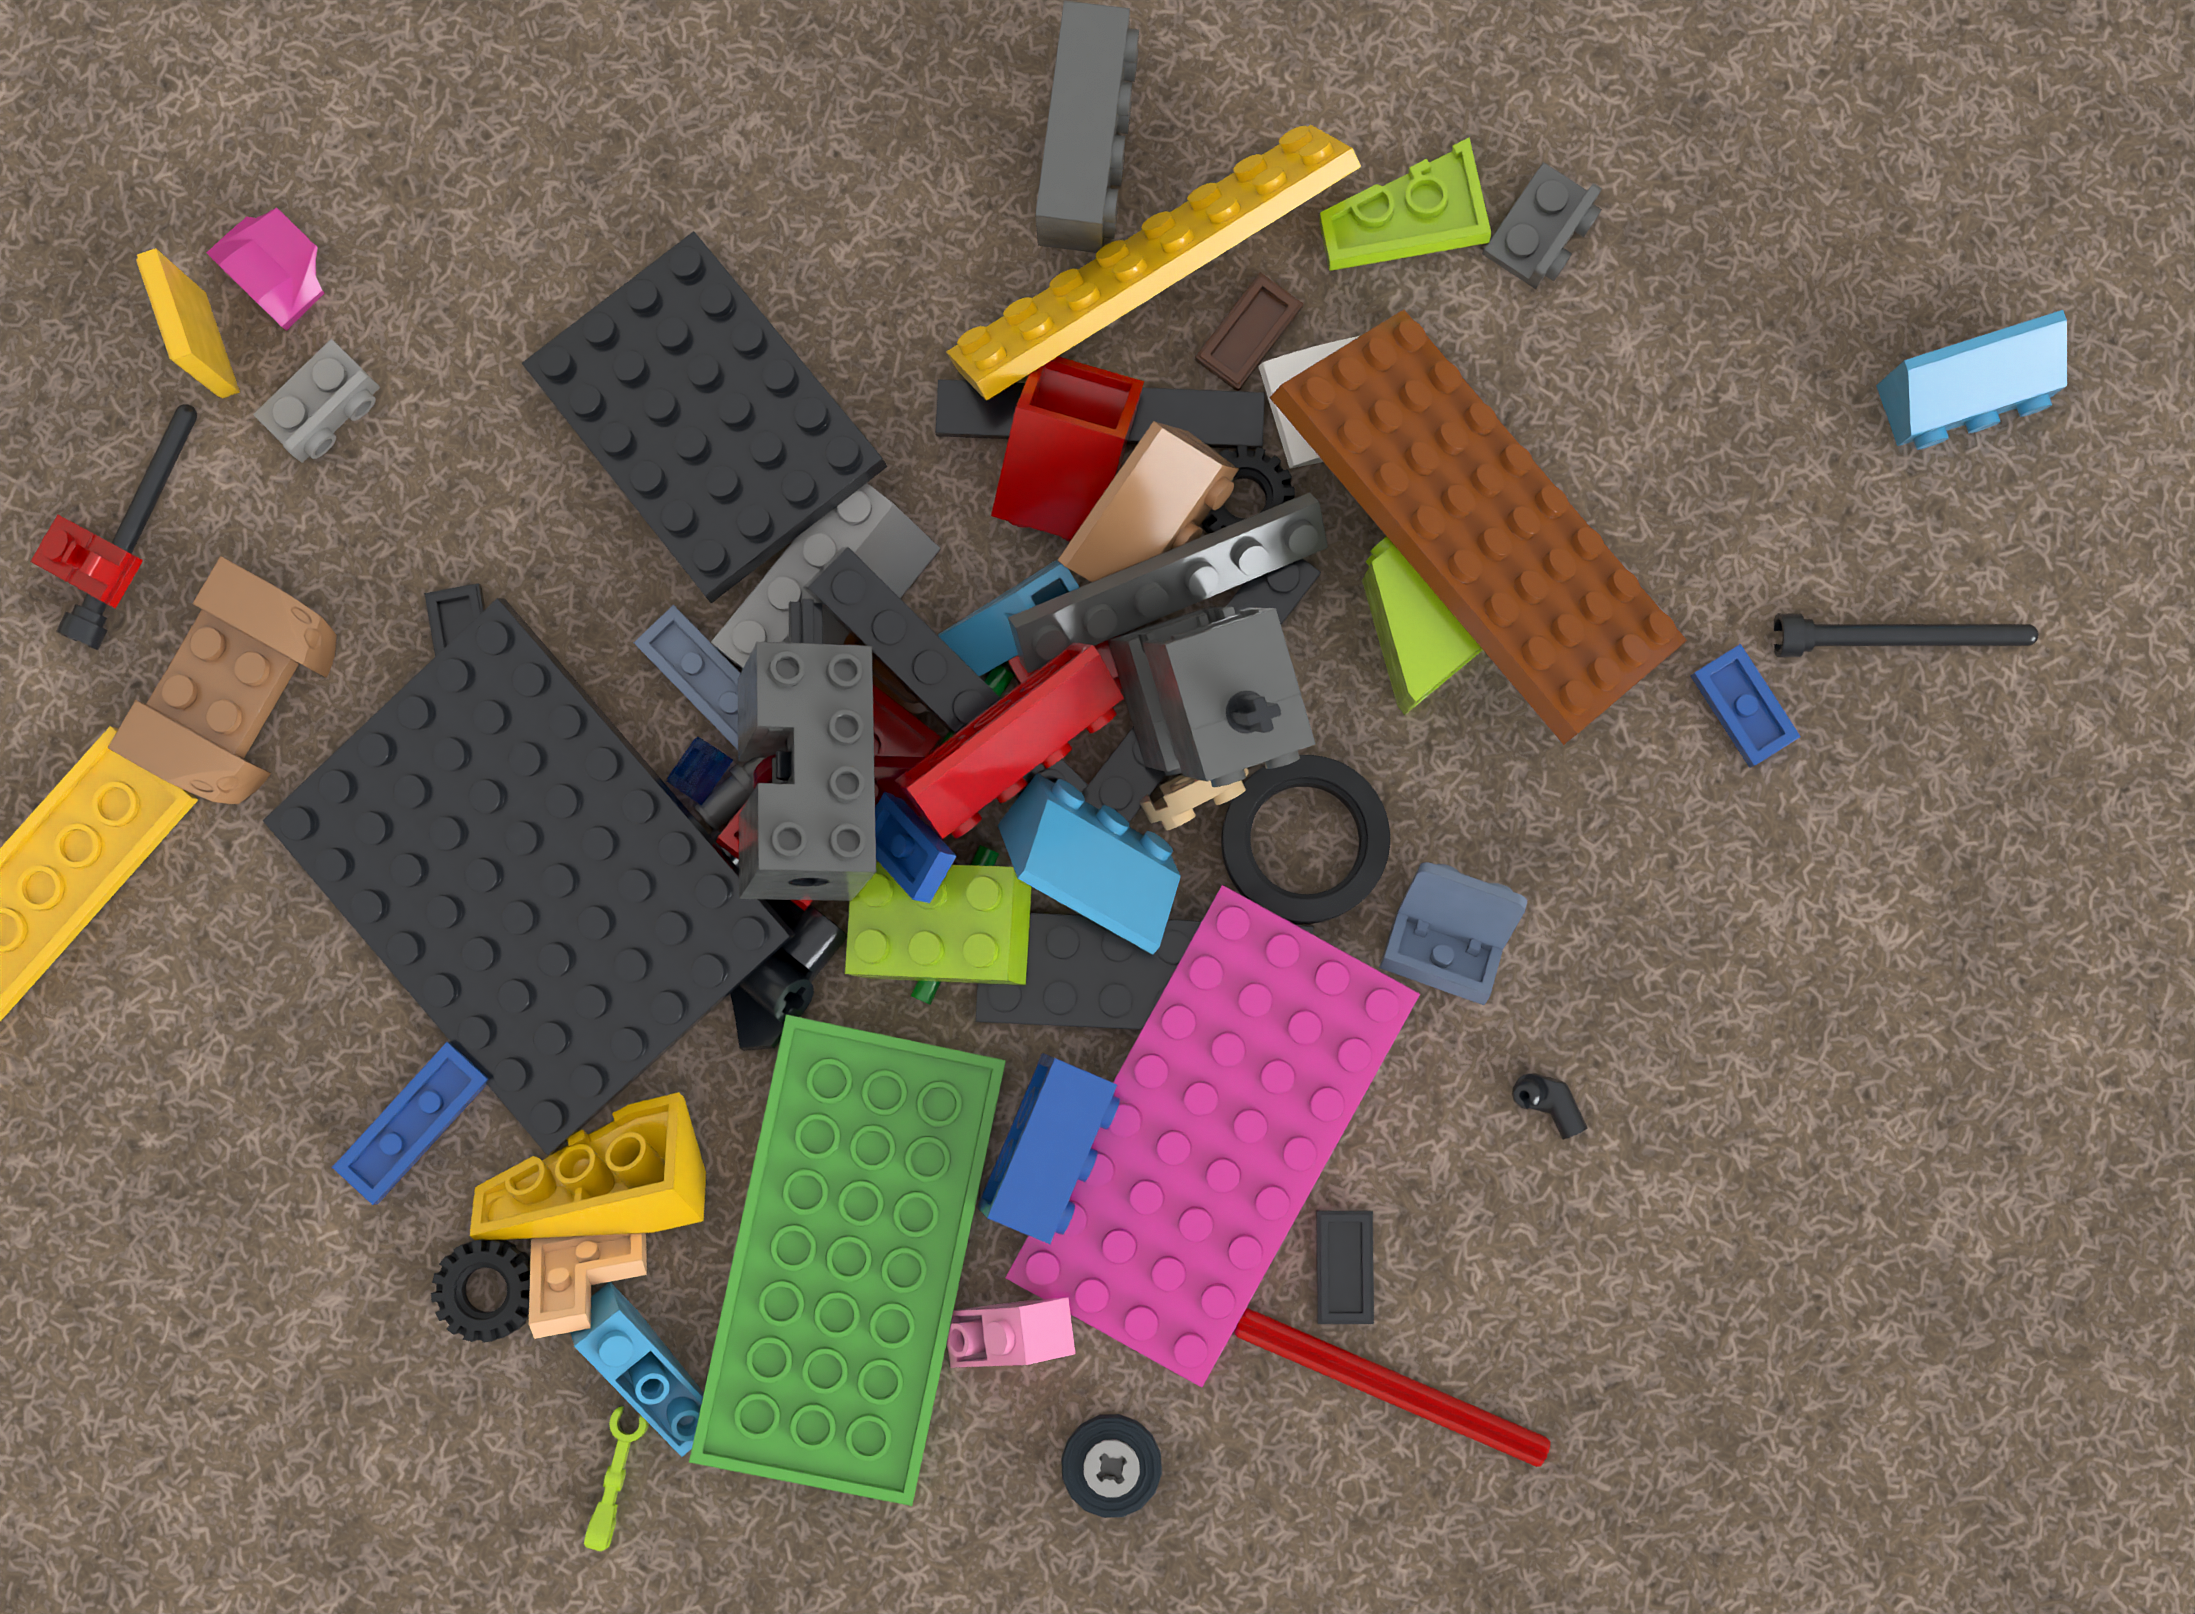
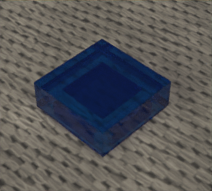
[666,736,733,806]

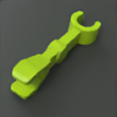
[584,1406,649,1551]

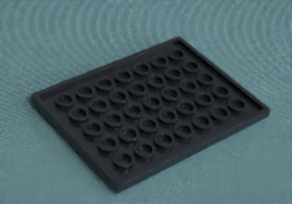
[263,598,795,1156]

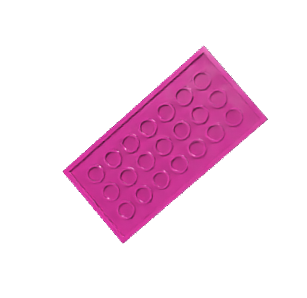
[1005,884,1420,1388]

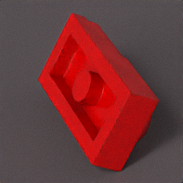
[30,514,143,609]

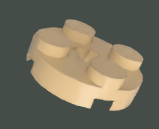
[1140,768,1249,831]

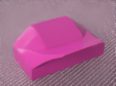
[206,207,325,331]

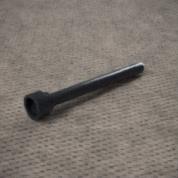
[56,404,197,650]
[1774,613,2039,657]

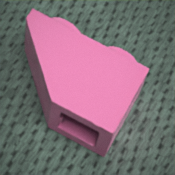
[946,1297,1075,1368]

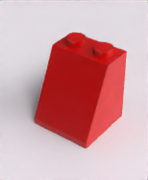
[991,356,1144,542]

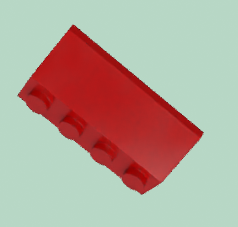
[895,642,1124,839]

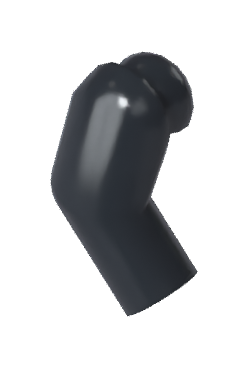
[1512,1073,1588,1140]

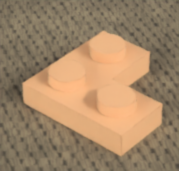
[529,1233,647,1339]

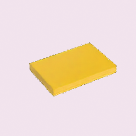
[136,248,240,399]

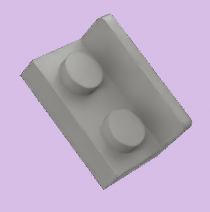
[253,339,380,463]

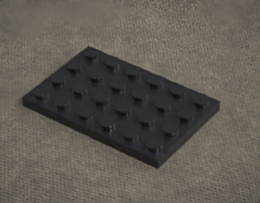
[522,231,887,603]

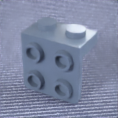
[1379,862,1527,1005]

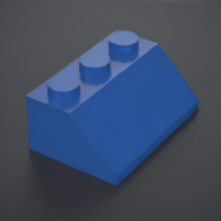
[977,1053,1120,1244]

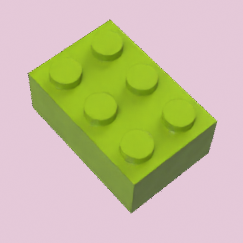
[845,862,1031,985]

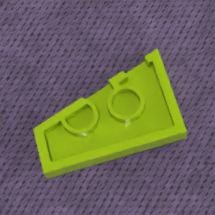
[1319,137,1491,271]

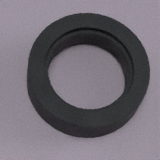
[1221,755,1390,924]

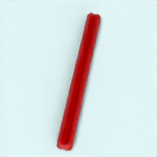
[1234,1308,1551,1467]

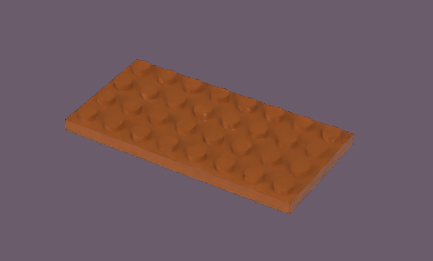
[1269,309,1687,745]

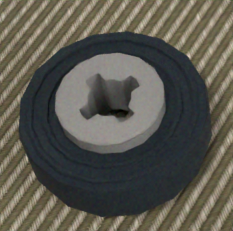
[1061,1414,1162,1518]

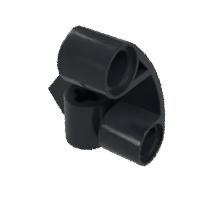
[709,828,847,1051]

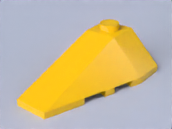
[469,1092,706,1240]

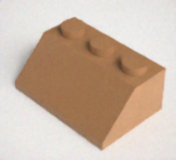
[1057,421,1239,582]

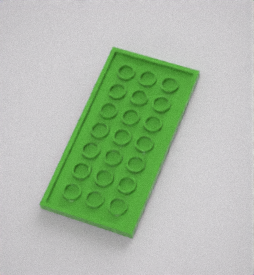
[689,1015,1006,1506]

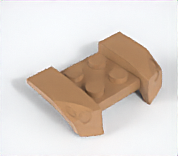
[108,556,337,804]

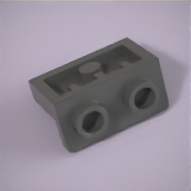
[1482,162,1602,289]

